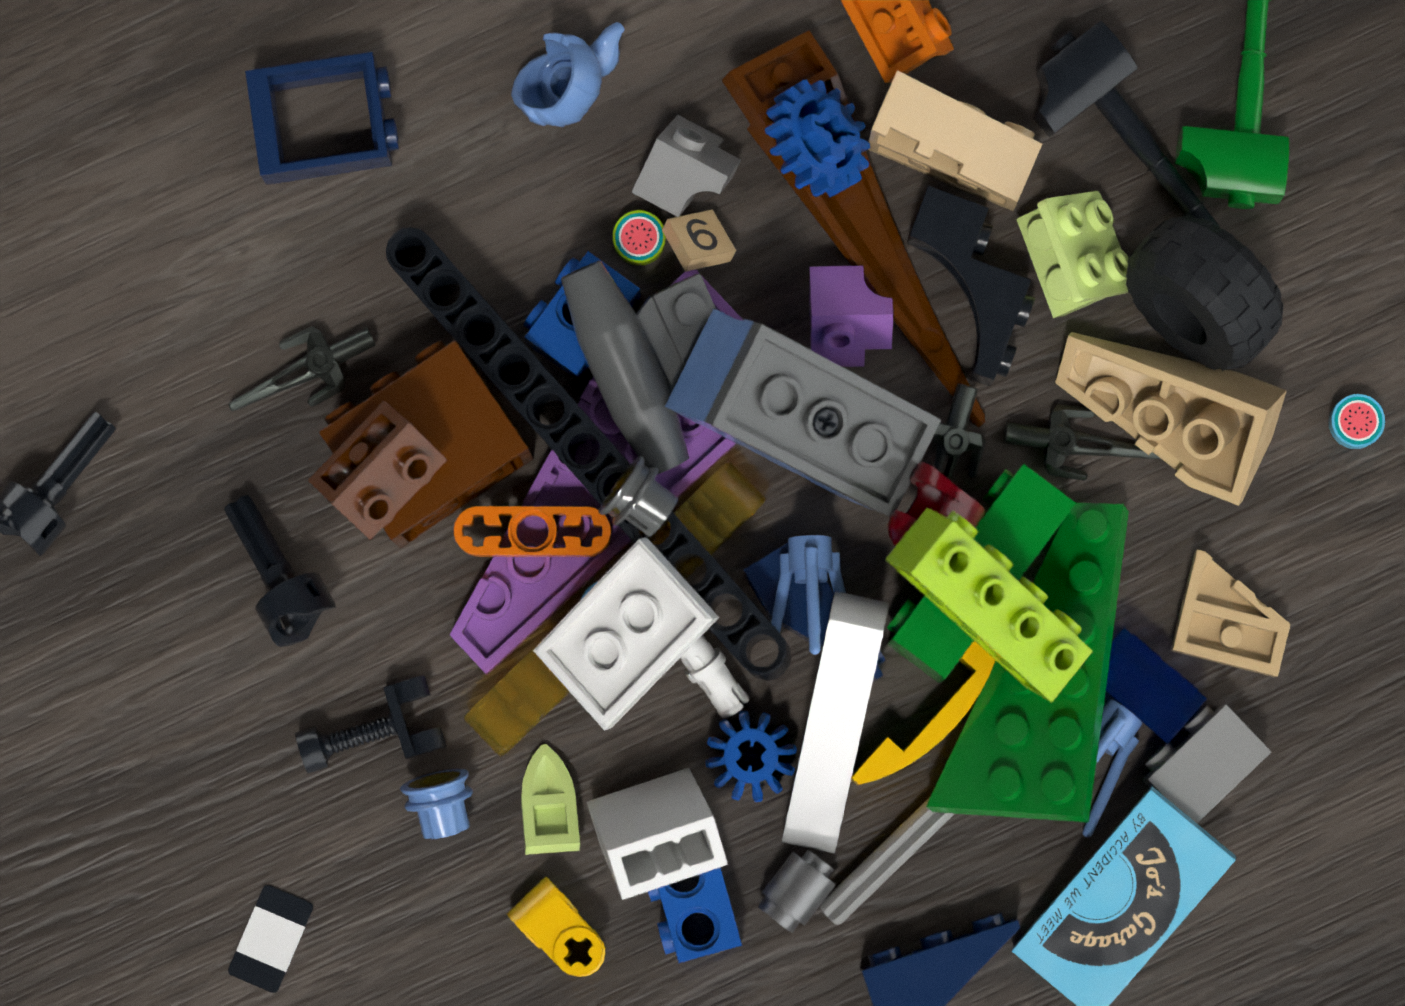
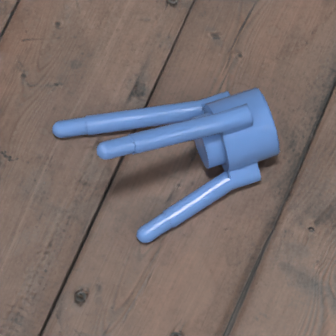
[771,535,846,655]
[1082,698,1143,837]

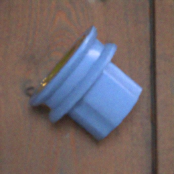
[400,769,473,839]

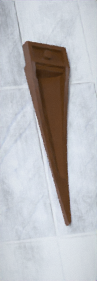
[722,30,985,428]

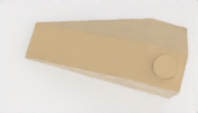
[1055,332,1287,506]

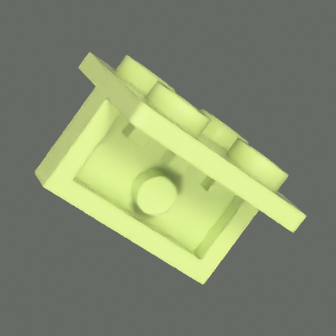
[1016,191,1128,318]

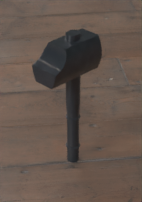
[1033,21,1220,228]

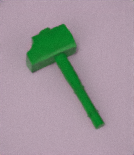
[1175,0,1289,209]

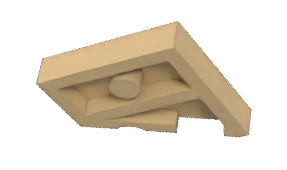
[1170,549,1291,677]

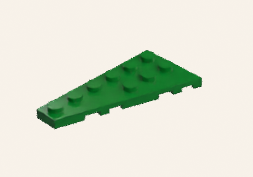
[926,503,1129,822]

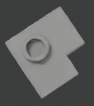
[632,115,741,217]

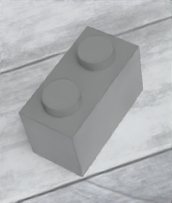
[1142,705,1271,823]

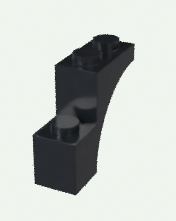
[907,186,1035,386]

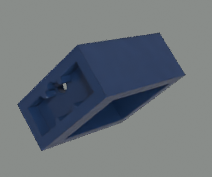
[245,52,399,185]

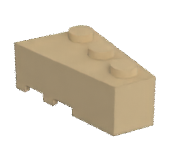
[868,70,1042,211]

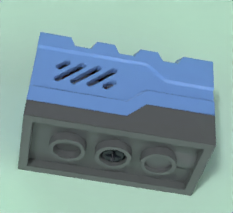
[665,309,941,517]

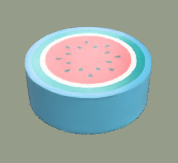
[1329,394,1385,449]

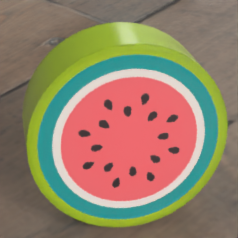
[612,210,666,266]

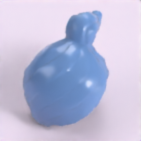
[511,22,625,127]

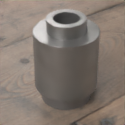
[758,850,835,933]

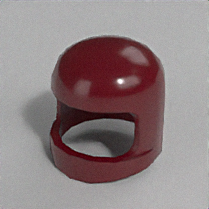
[887,462,985,547]

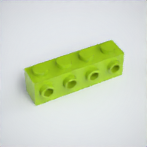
[885,508,1093,702]

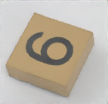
[662,209,736,272]

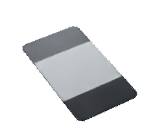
[228,885,313,993]

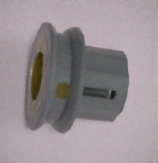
[598,456,678,537]

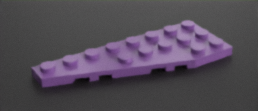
[450,270,744,675]

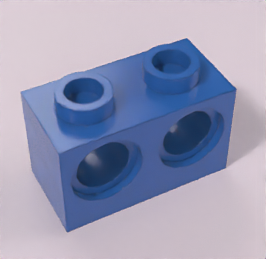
[648,867,742,963]

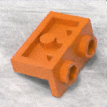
[841,0,954,83]

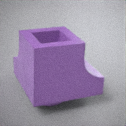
[809,266,893,367]

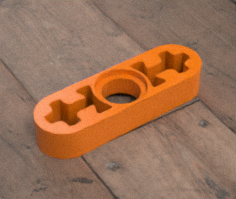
[454,506,612,557]

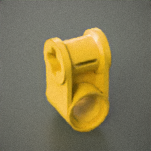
[506,876,606,977]

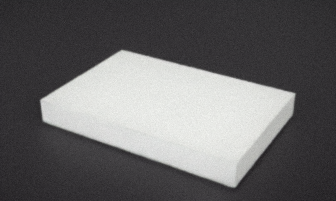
[533,537,719,731]

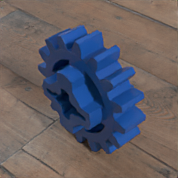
[765,80,870,197]

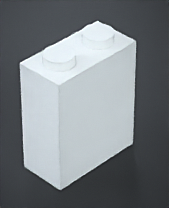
[587,768,728,900]

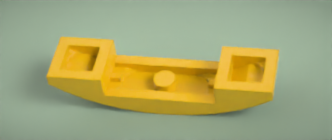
[851,641,995,786]

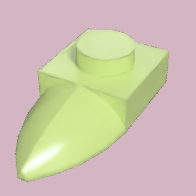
[521,744,580,855]

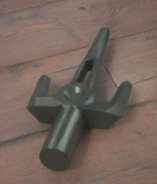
[228,326,376,411]
[932,383,986,480]
[1004,404,1161,481]

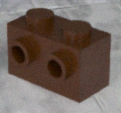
[308,400,447,540]

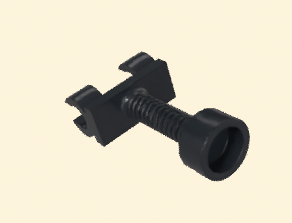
[295,675,447,774]

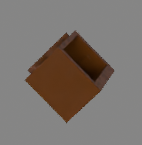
[319,340,533,549]

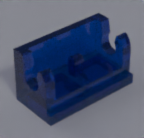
[1106,626,1207,743]

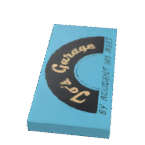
[1012,786,1236,1006]

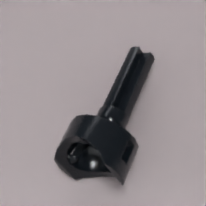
[0,411,116,556]
[224,495,336,647]

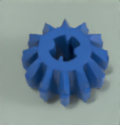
[705,711,797,802]

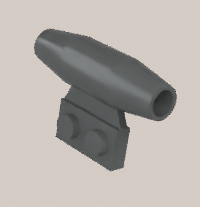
[561,260,716,474]

